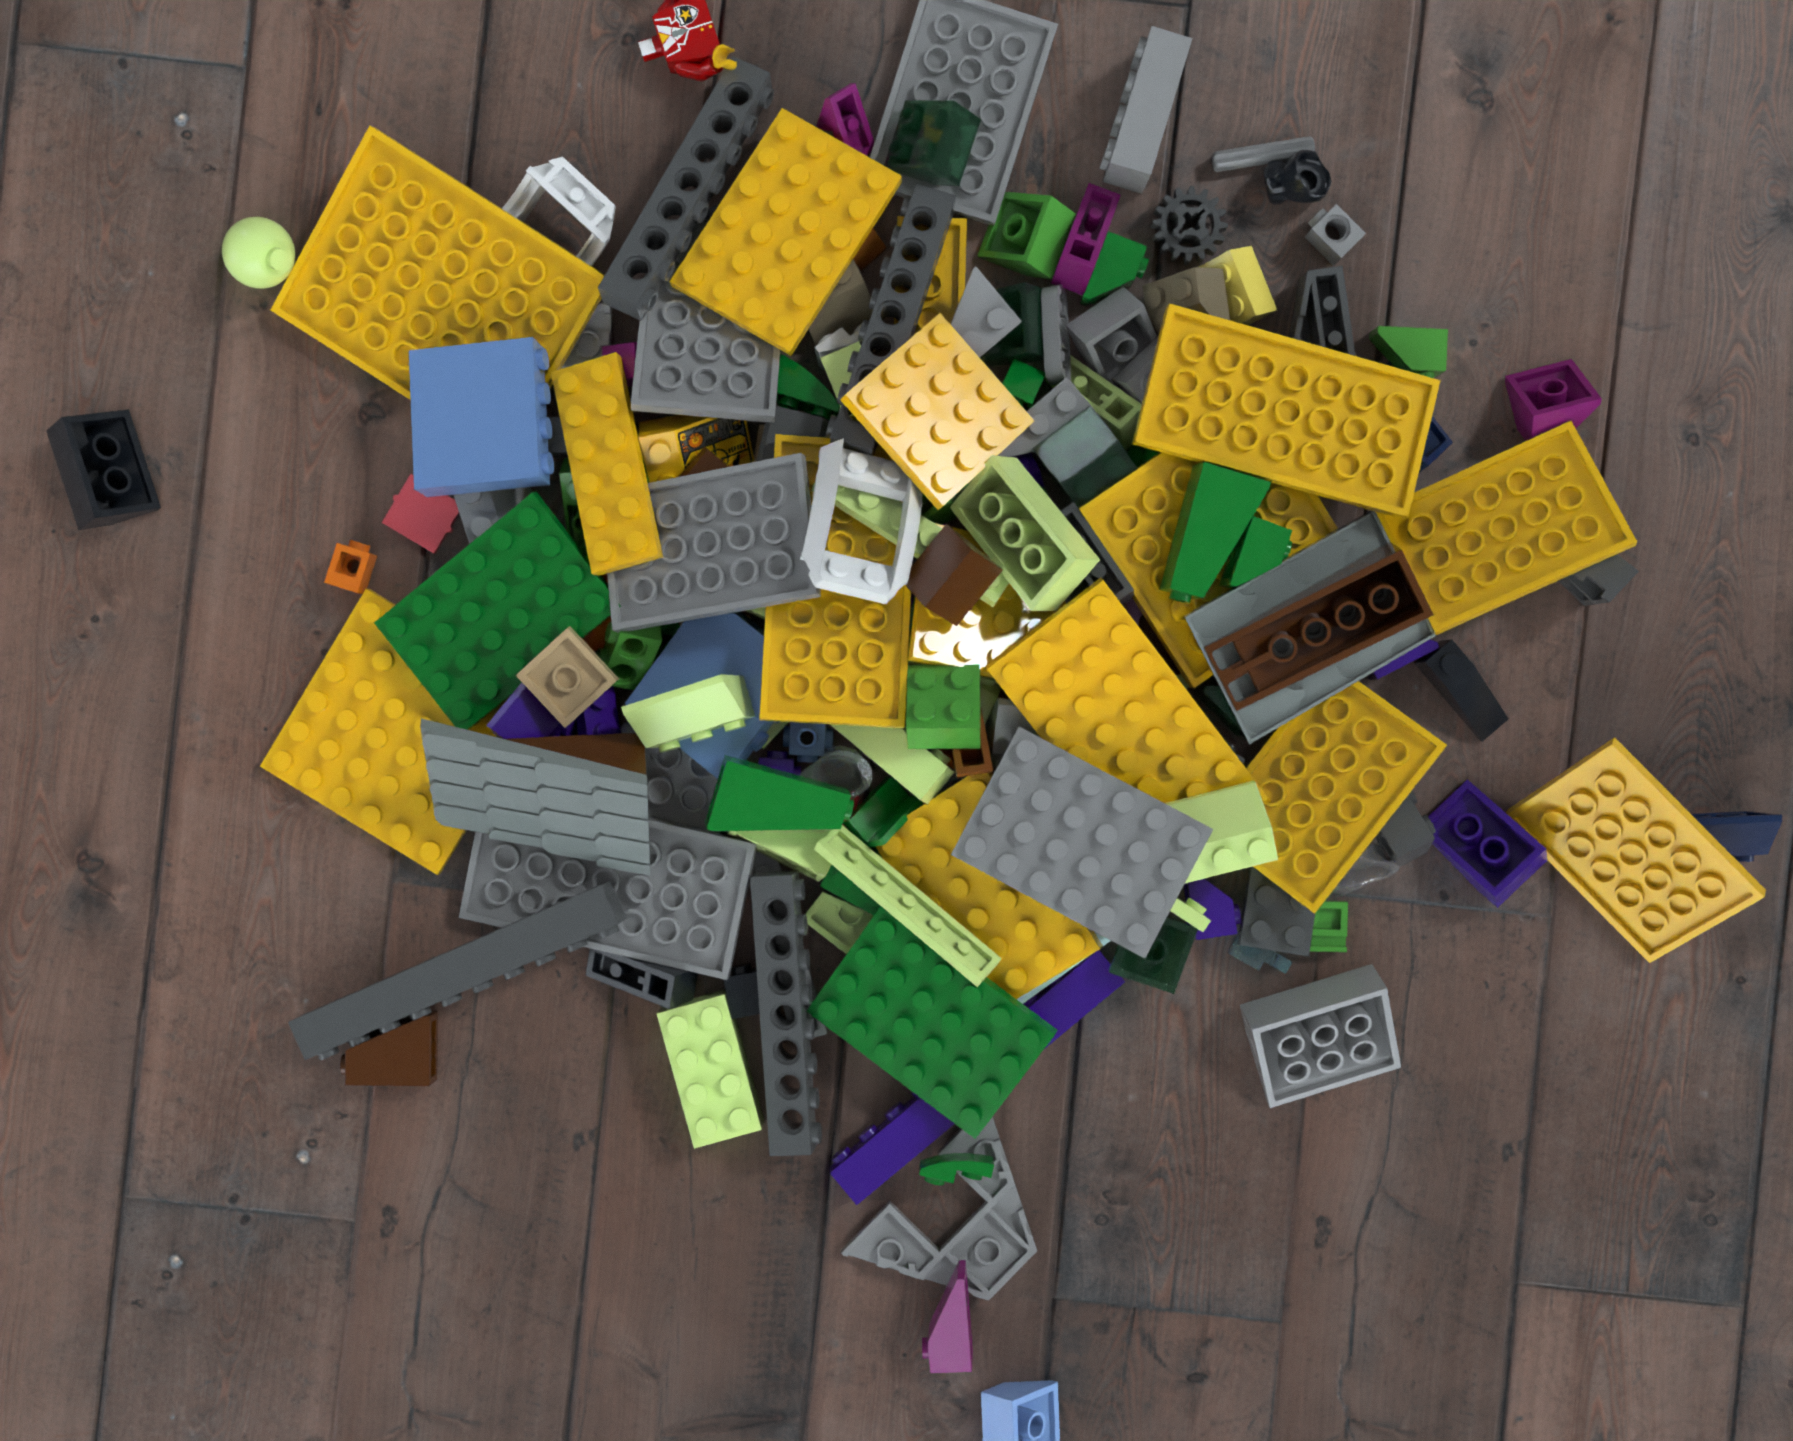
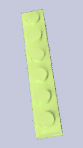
[811,483,1009,607]
[814,825,1002,987]

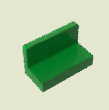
[843,776,924,848]

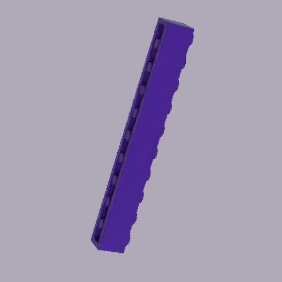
[830,950,1125,1205]

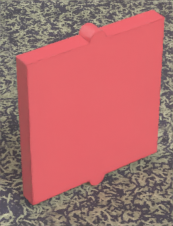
[382,474,459,554]

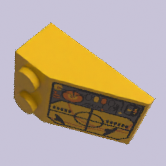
[638,415,754,483]

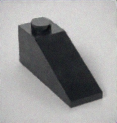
[1414,639,1509,741]
[585,948,698,1009]

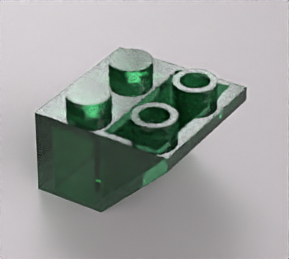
[884,100,981,186]

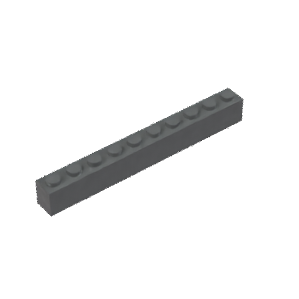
[288,880,627,1061]

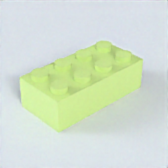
[950,455,1100,611]
[656,990,764,1149]

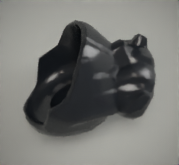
[1263,150,1332,205]

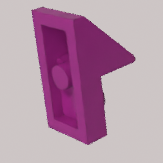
[816,83,875,156]

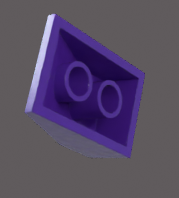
[1428,779,1548,908]

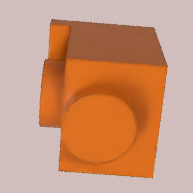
[324,540,377,594]

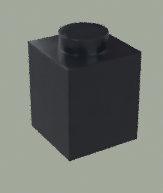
[723,963,760,1019]

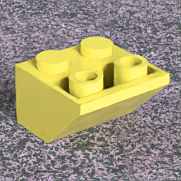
[1199,246,1277,325]

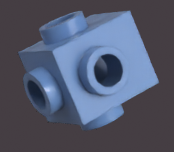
[783,722,834,763]

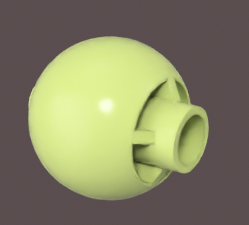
[222,217,295,289]

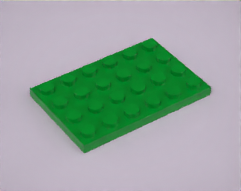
[374,492,621,730]
[806,906,1057,1139]

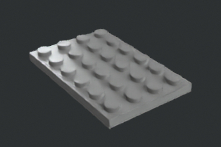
[870,0,1058,226]
[631,219,781,423]
[607,453,821,633]
[951,727,1213,958]

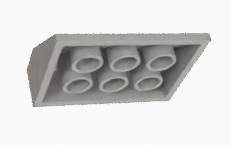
[1240,964,1401,1108]

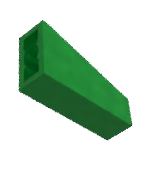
[1160,462,1271,604]
[705,755,854,831]

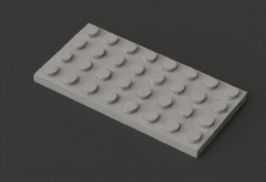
[459,817,757,980]

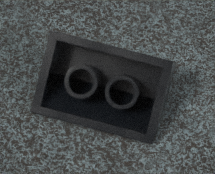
[46,409,161,530]

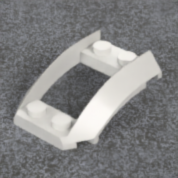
[502,157,616,266]
[800,438,923,604]

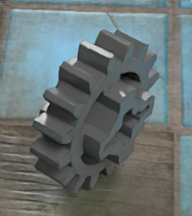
[1150,186,1228,265]

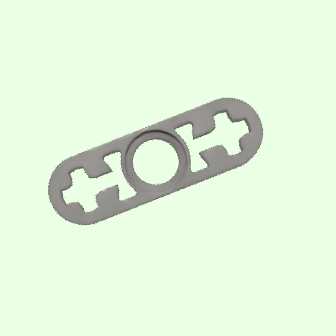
[1041,284,1071,386]

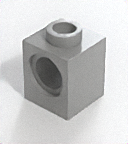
[1305,204,1366,266]

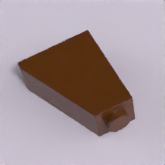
[340,1011,438,1086]

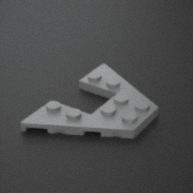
[951,267,1112,457]
[841,1117,1037,1301]

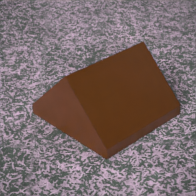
[905,524,1003,626]

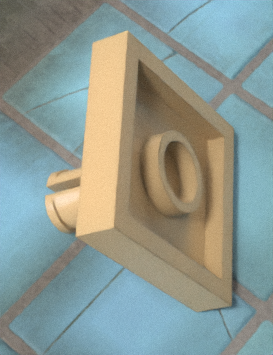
[516,626,619,728]

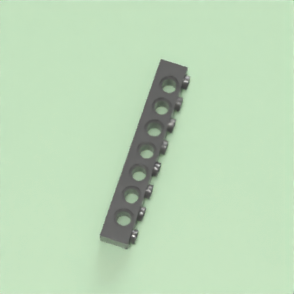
[598,56,774,321]
[826,183,956,456]
[750,870,822,1156]

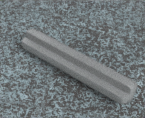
[1212,136,1315,172]

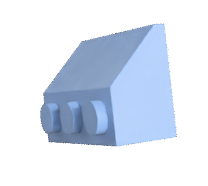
[981,1380,1060,1441]

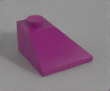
[1505,359,1602,441]

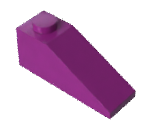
[1051,183,1121,295]
[922,1260,973,1373]

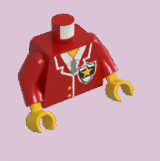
[638,0,737,82]

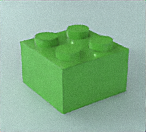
[906,664,981,749]

